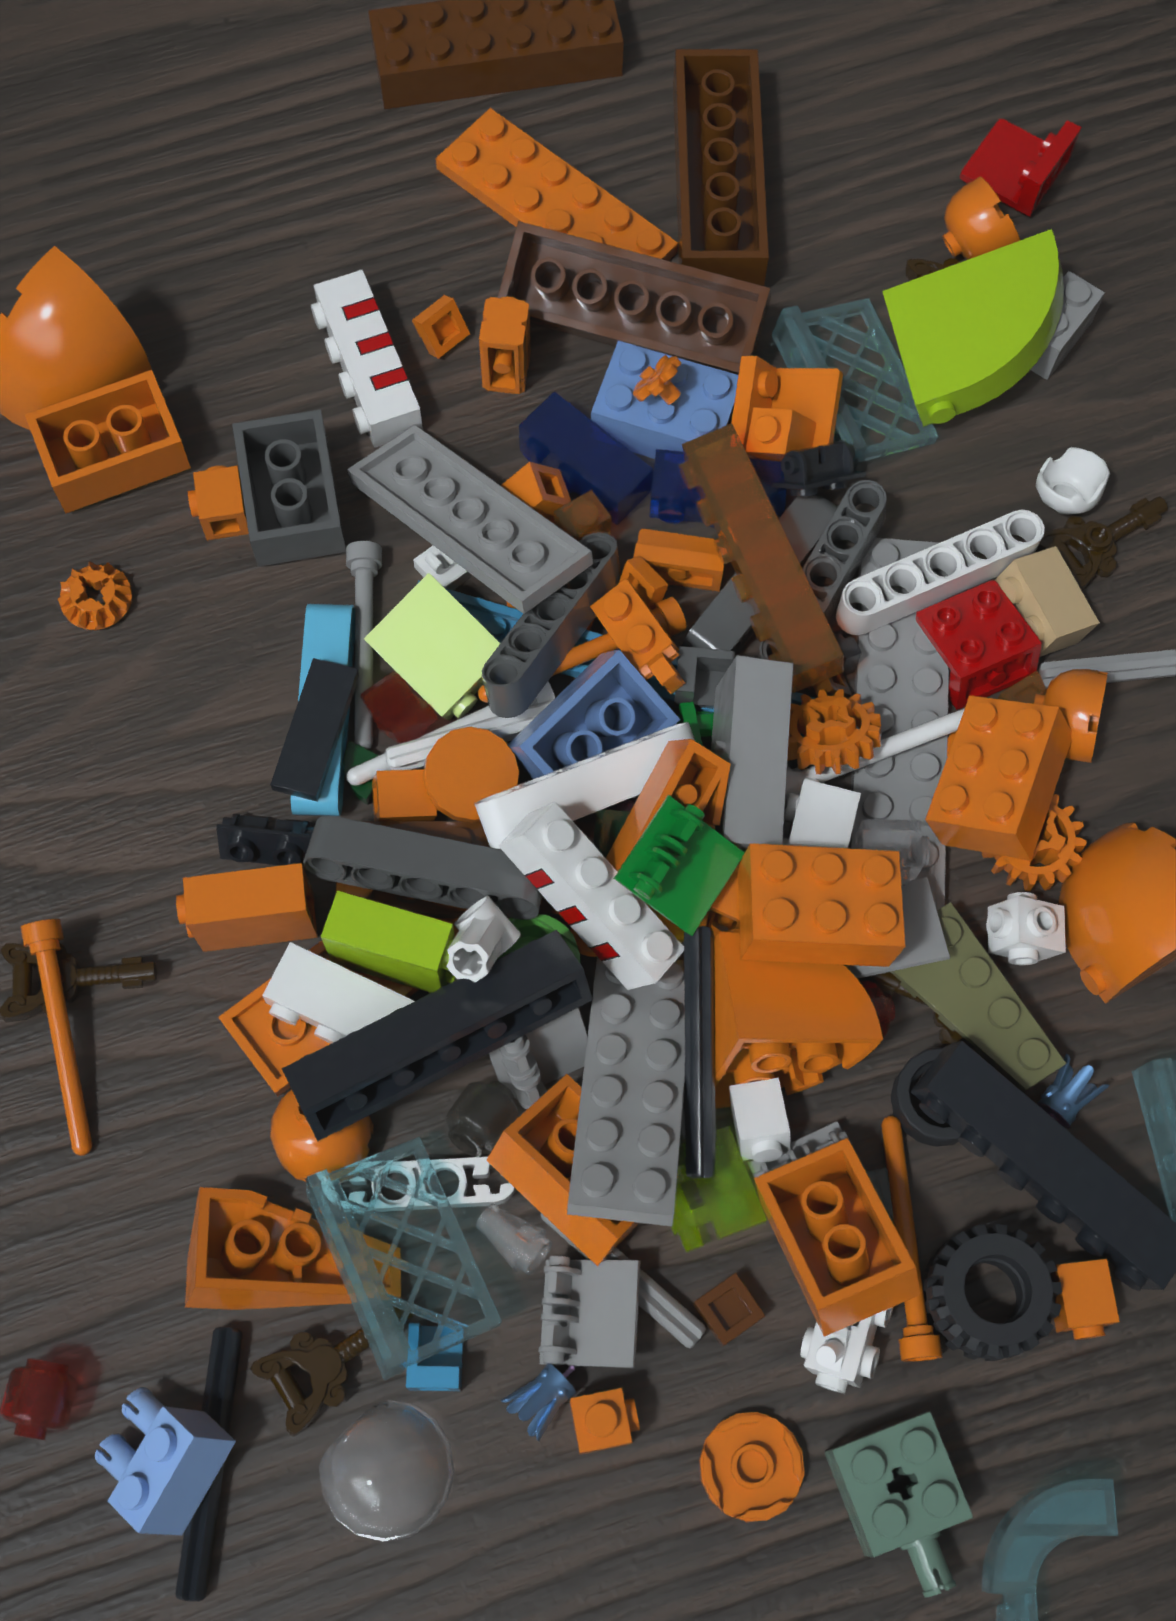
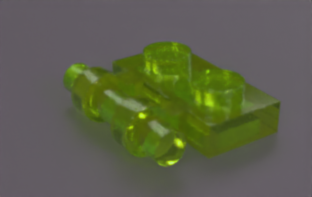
[670,1126,767,1253]

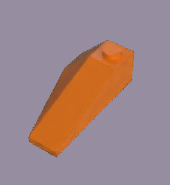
[185,1187,401,1310]

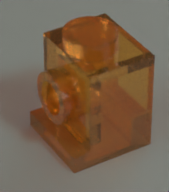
[554,490,611,542]

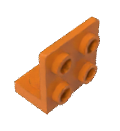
[728,356,843,456]

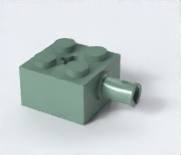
[824,1412,973,1598]

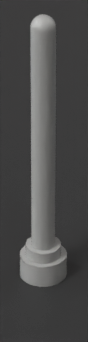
[346,541,382,750]

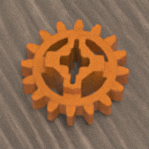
[787,689,881,775]
[982,794,1087,892]

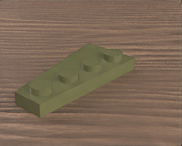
[891,902,1066,1093]

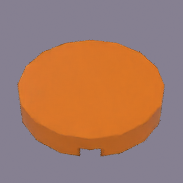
[423,727,519,823]
[699,1412,805,1522]

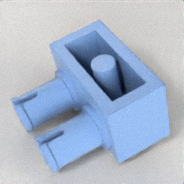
[95,1387,236,1535]

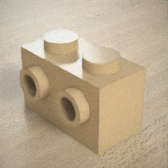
[994,546,1100,657]

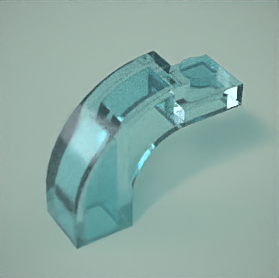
[982,1479,1118,1621]

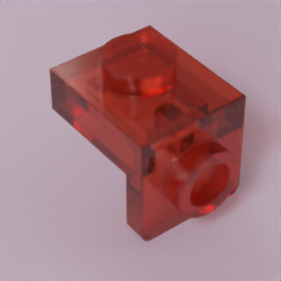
[360,671,438,744]

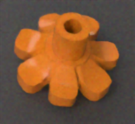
[633,355,682,405]

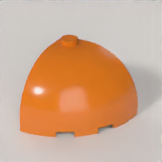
[0,246,152,430]
[1059,823,1176,1004]
[714,929,883,1109]

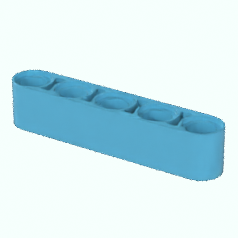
[291,603,355,816]

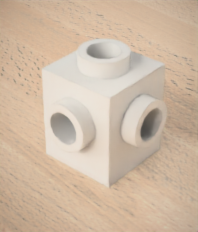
[986,892,1066,965]

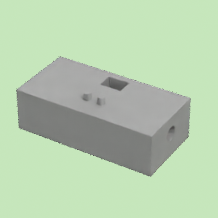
[711,655,793,853]

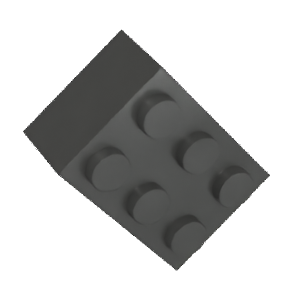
[232,409,346,567]

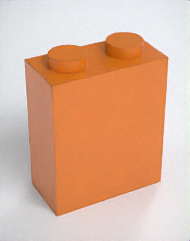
[176,863,318,952]

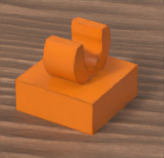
[412,295,470,359]

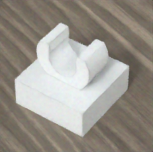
[413,546,473,590]

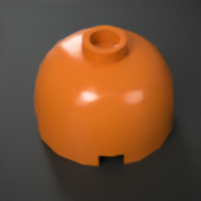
[942,177,1020,260]
[1034,669,1108,763]
[270,1089,373,1183]

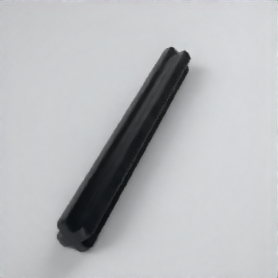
[684,926,716,1178]
[175,1327,243,1602]

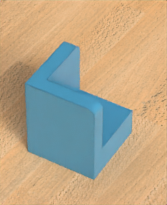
[406,1323,463,1391]

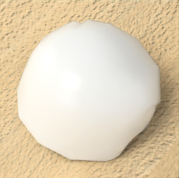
[1035,447,1110,515]

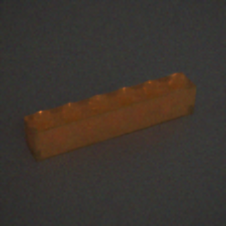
[679,423,844,694]

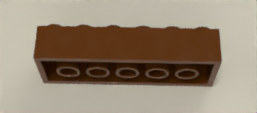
[368,0,624,109]
[673,49,769,286]
[498,221,771,375]

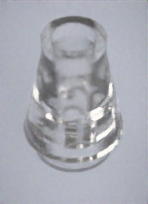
[476,1203,553,1275]

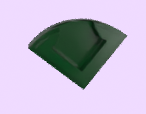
[343,741,379,805]

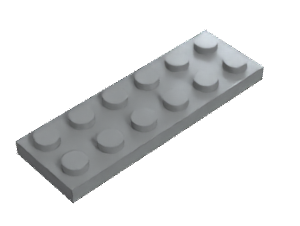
[347,425,593,614]
[567,957,685,1226]

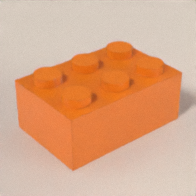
[25,370,191,514]
[925,696,1072,860]
[738,843,905,967]
[486,1074,678,1266]
[754,1138,920,1337]

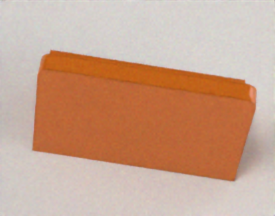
[633,529,727,592]

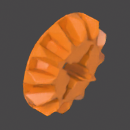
[58,561,132,630]

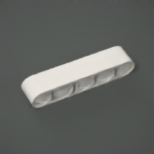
[836,510,1044,635]
[474,722,695,849]

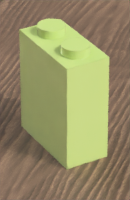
[364,573,500,721]

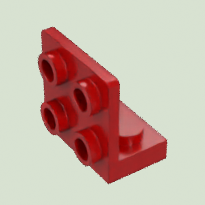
[960,119,1082,217]
[916,580,1042,710]

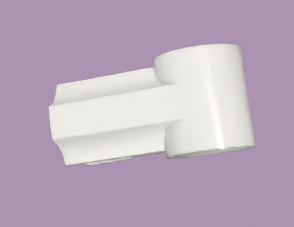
[446,896,521,982]

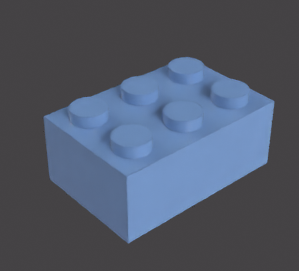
[590,340,739,476]
[508,650,680,780]

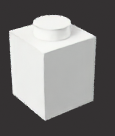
[729,1078,790,1163]

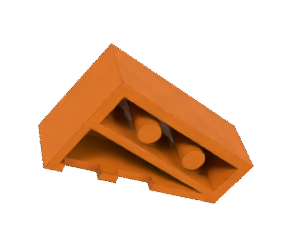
[606,739,731,872]

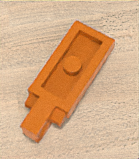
[590,578,686,694]

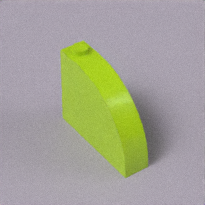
[882,229,1064,427]

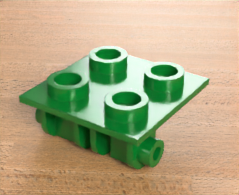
[613,795,744,936]

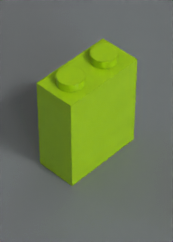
[321,891,457,993]

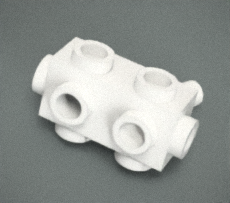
[801,1307,893,1394]

